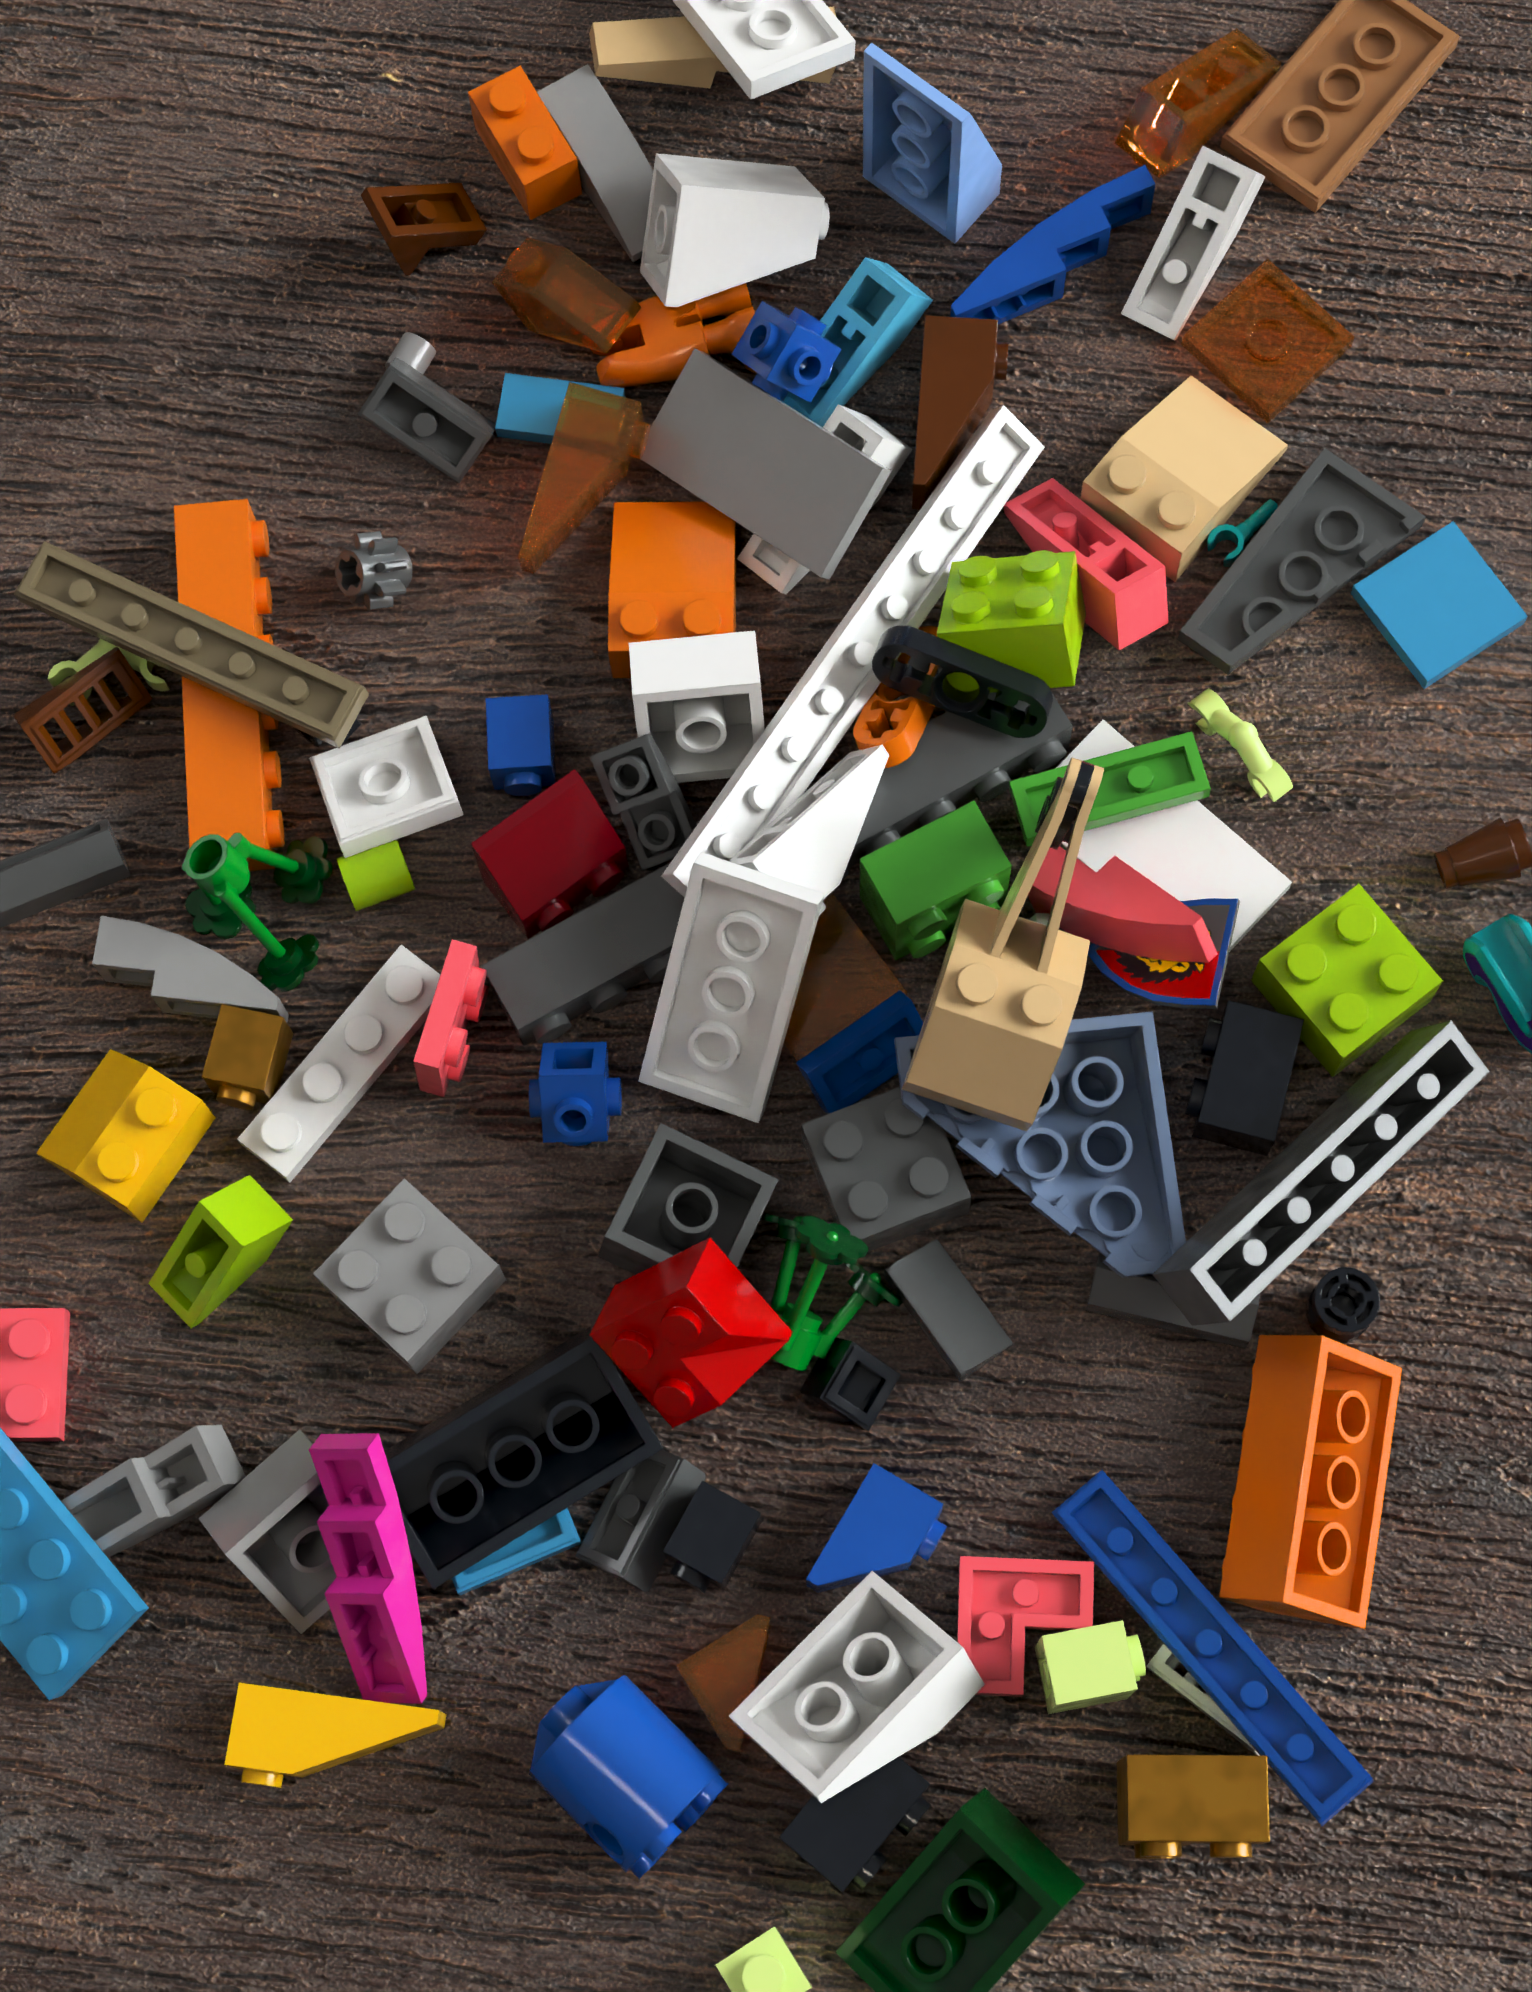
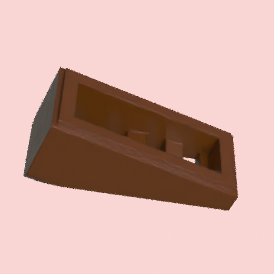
[13,647,152,774]

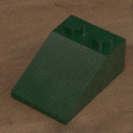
[836,1788,1085,1992]

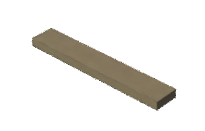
[14,541,369,748]

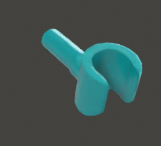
[1207,499,1278,567]

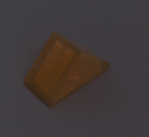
[676,1614,772,1756]

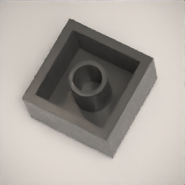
[801,1087,971,1252]
[598,1123,779,1275]

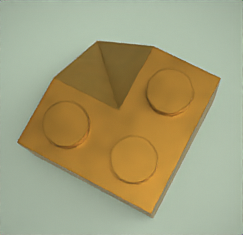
[1117,1755,1270,1859]

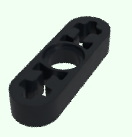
[872,625,1053,738]

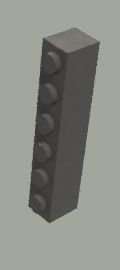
[1152,1020,1490,1326]

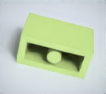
[1035,1620,1146,1714]

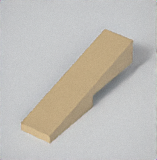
[589,7,836,89]

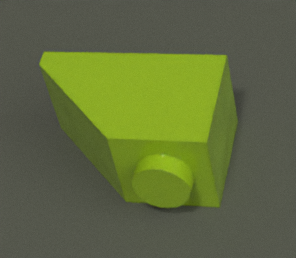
[148,1175,293,1329]

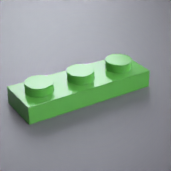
[1009,731,1211,847]

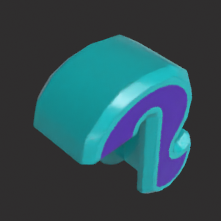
[1463,914,1532,1054]

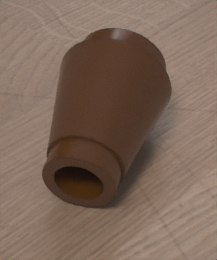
[1434,818,1532,889]

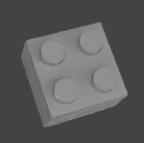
[313,1178,506,1374]

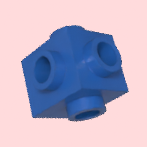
[731,301,842,403]
[529,1042,622,1146]

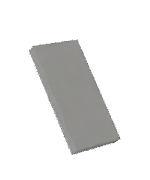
[635,348,892,580]

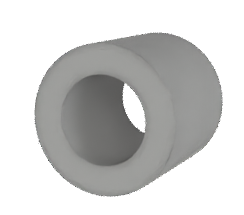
[385,332,436,375]

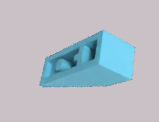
[780,257,933,427]

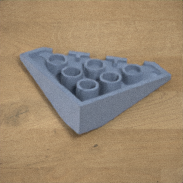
[894,1011,1186,1278]

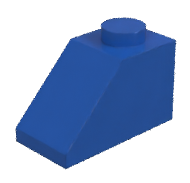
[806,1463,947,1593]

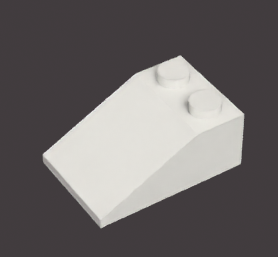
[729,1571,985,1803]

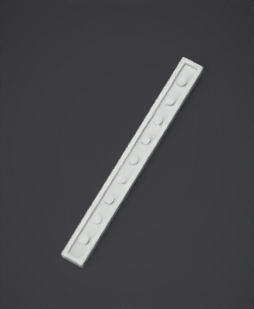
[661,405,1044,898]

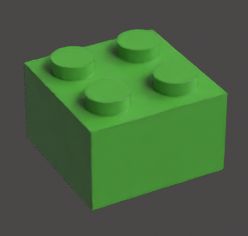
[859,801,1012,961]

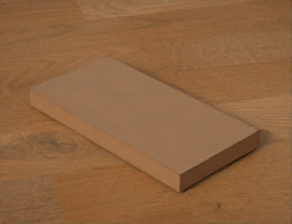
[1220,0,1460,213]

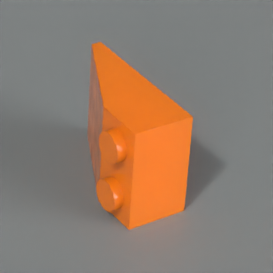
[608,502,736,678]

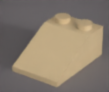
[1080,376,1288,582]

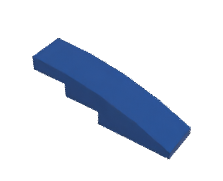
[950,165,1156,324]

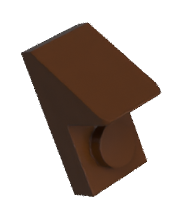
[361,183,487,276]

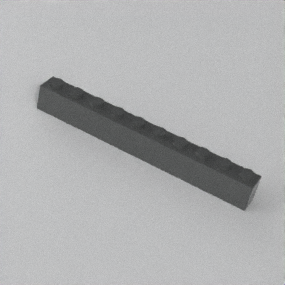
[481,692,1073,1046]

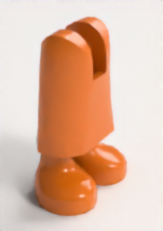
[587,283,757,388]

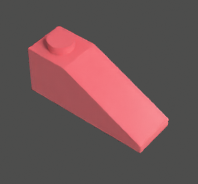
[1004,478,1169,650]

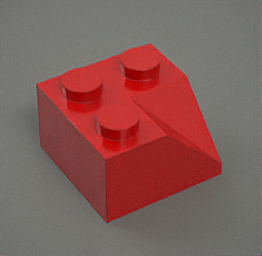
[589,1237,793,1428]

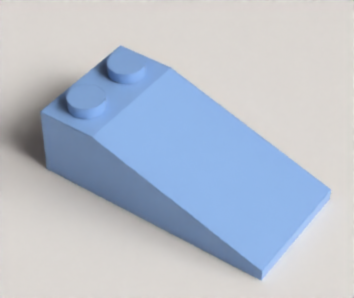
[863,43,1002,244]

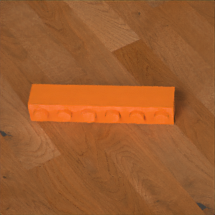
[174,499,285,871]

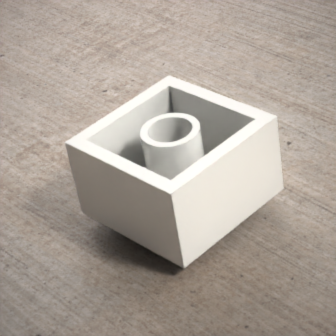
[629,630,765,783]

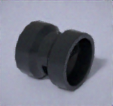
[1306,1267,1380,1343]

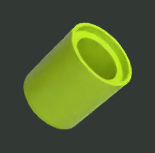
[336,840,416,911]

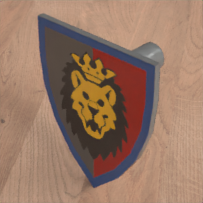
[1088,898,1240,1009]

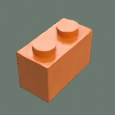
[468,65,582,220]

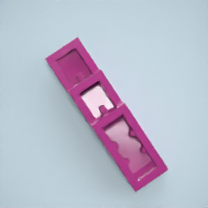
[309,1433,427,1704]

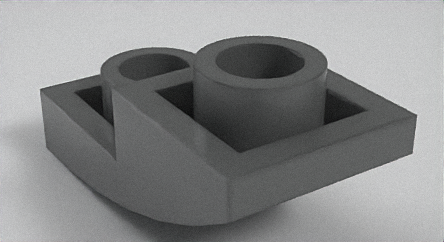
[590,733,697,870]

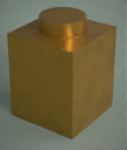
[202,1004,293,1110]

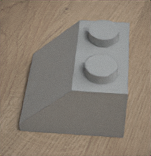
[198,1429,336,1634]

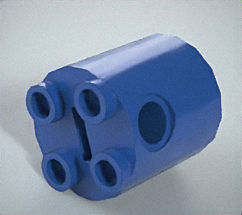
[529,1675,728,1879]

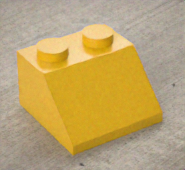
[36,1049,216,1223]

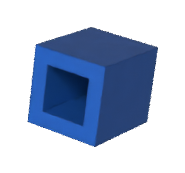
[485,694,556,796]

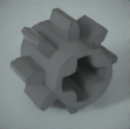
[335,531,412,610]

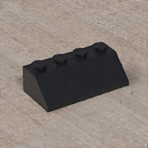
[384,1327,664,1589]

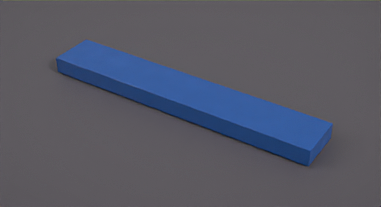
[1052,1470,1374,1826]

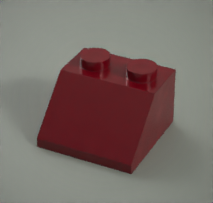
[471,769,629,939]

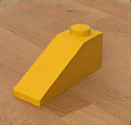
[224,1683,446,1788]

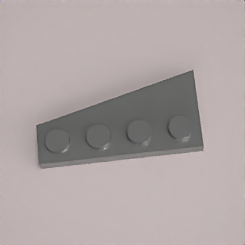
[1178,448,1426,675]

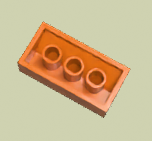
[1219,1335,1402,1629]

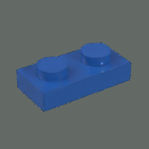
[796,990,923,1114]

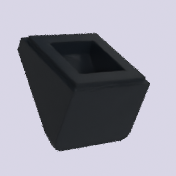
[801,1337,901,1431]

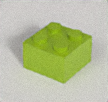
[937,550,1086,693]
[1251,883,1443,1077]

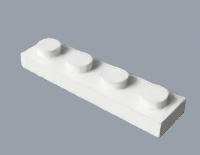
[237,945,441,1183]

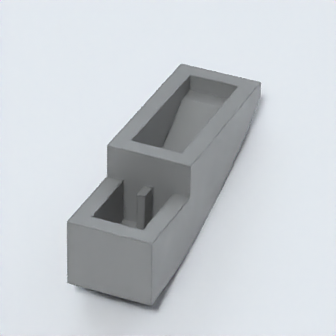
[537,64,653,262]
[92,915,289,1023]
[61,1424,246,1558]

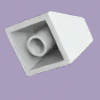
[640,153,830,307]

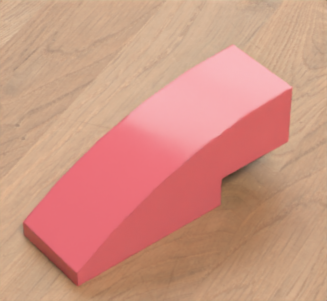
[1028,846,1218,963]

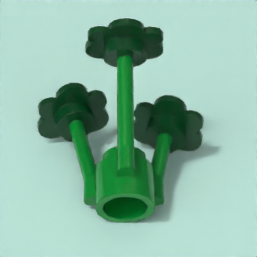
[182,833,333,992]
[763,1214,903,1371]

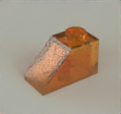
[492,237,641,354]

